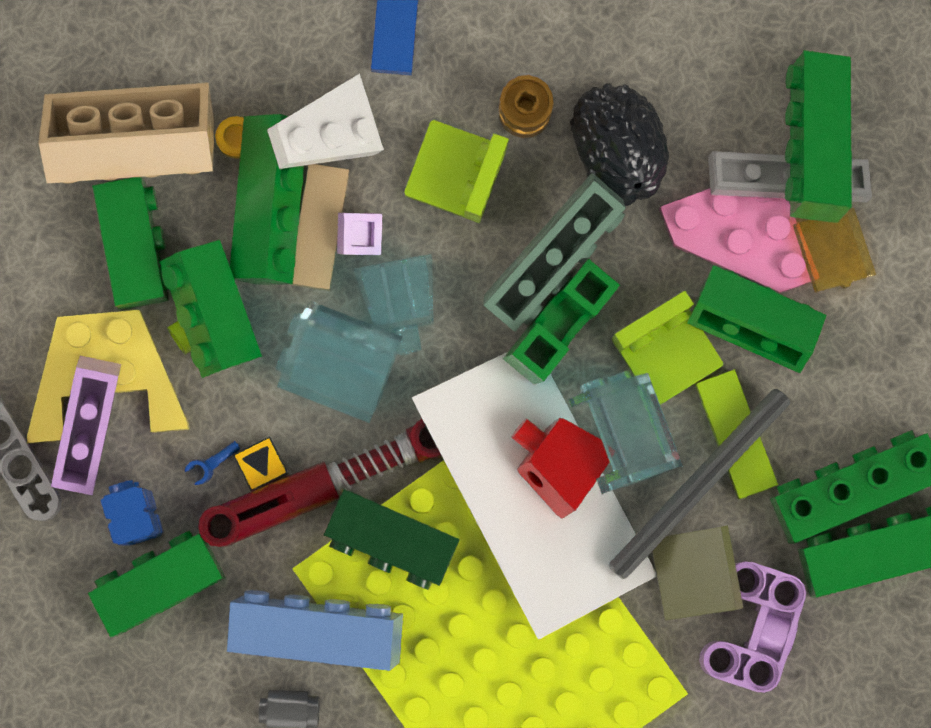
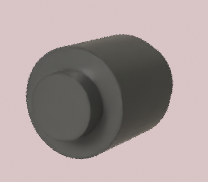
[259,690,320,728]

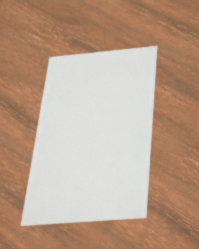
[412,352,657,640]

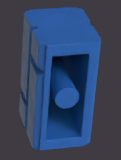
[101,480,164,546]

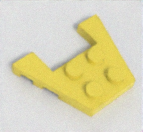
[27,310,189,444]

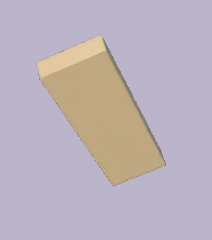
[290,164,350,291]

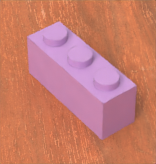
[51,355,121,495]

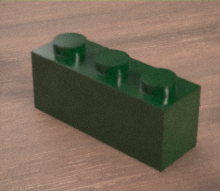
[324,489,460,590]

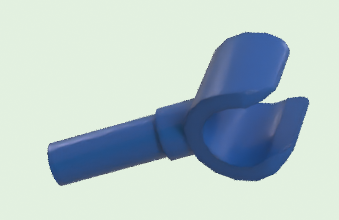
[185,441,240,485]

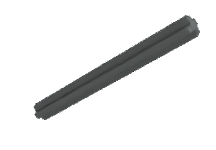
[609,389,790,579]

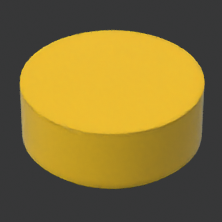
[215,116,244,159]

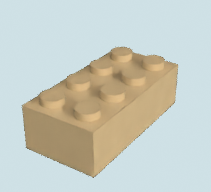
[38,83,214,184]

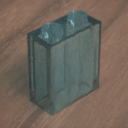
[276,301,403,423]

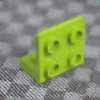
[404,120,509,223]
[611,291,723,407]

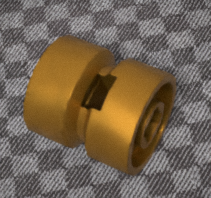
[499,75,553,138]

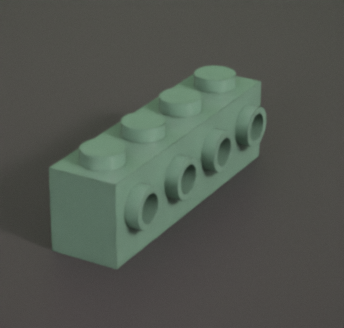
[484,173,626,332]

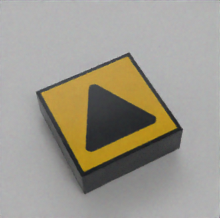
[233,436,289,491]

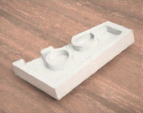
[267,74,384,169]

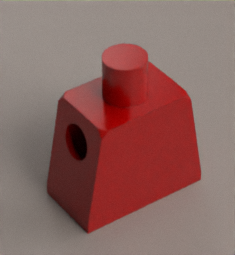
[511,418,618,519]

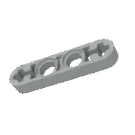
[0,395,62,521]

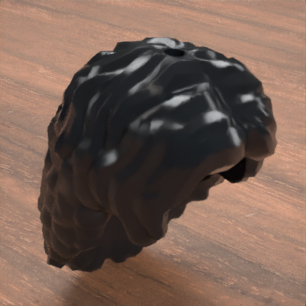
[570,83,669,207]

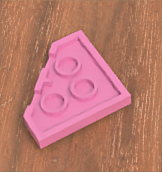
[659,189,818,294]

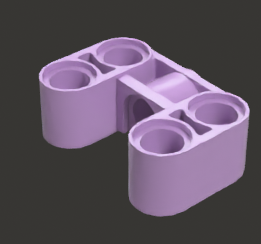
[699,562,806,693]

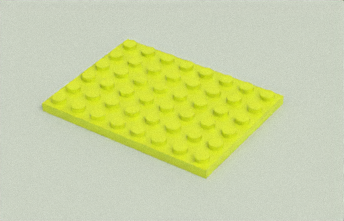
[292,460,688,728]

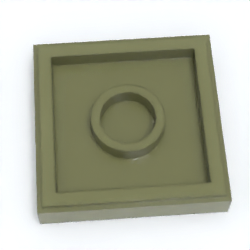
[653,525,743,621]

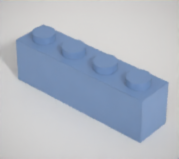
[227,590,403,671]

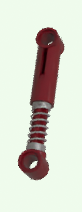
[198,419,442,548]

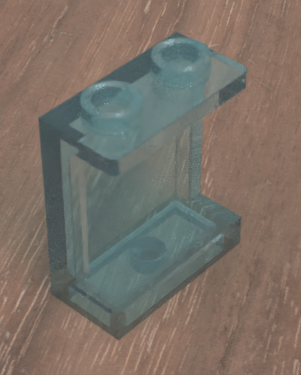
[568,371,683,494]

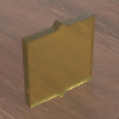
[793,208,876,293]

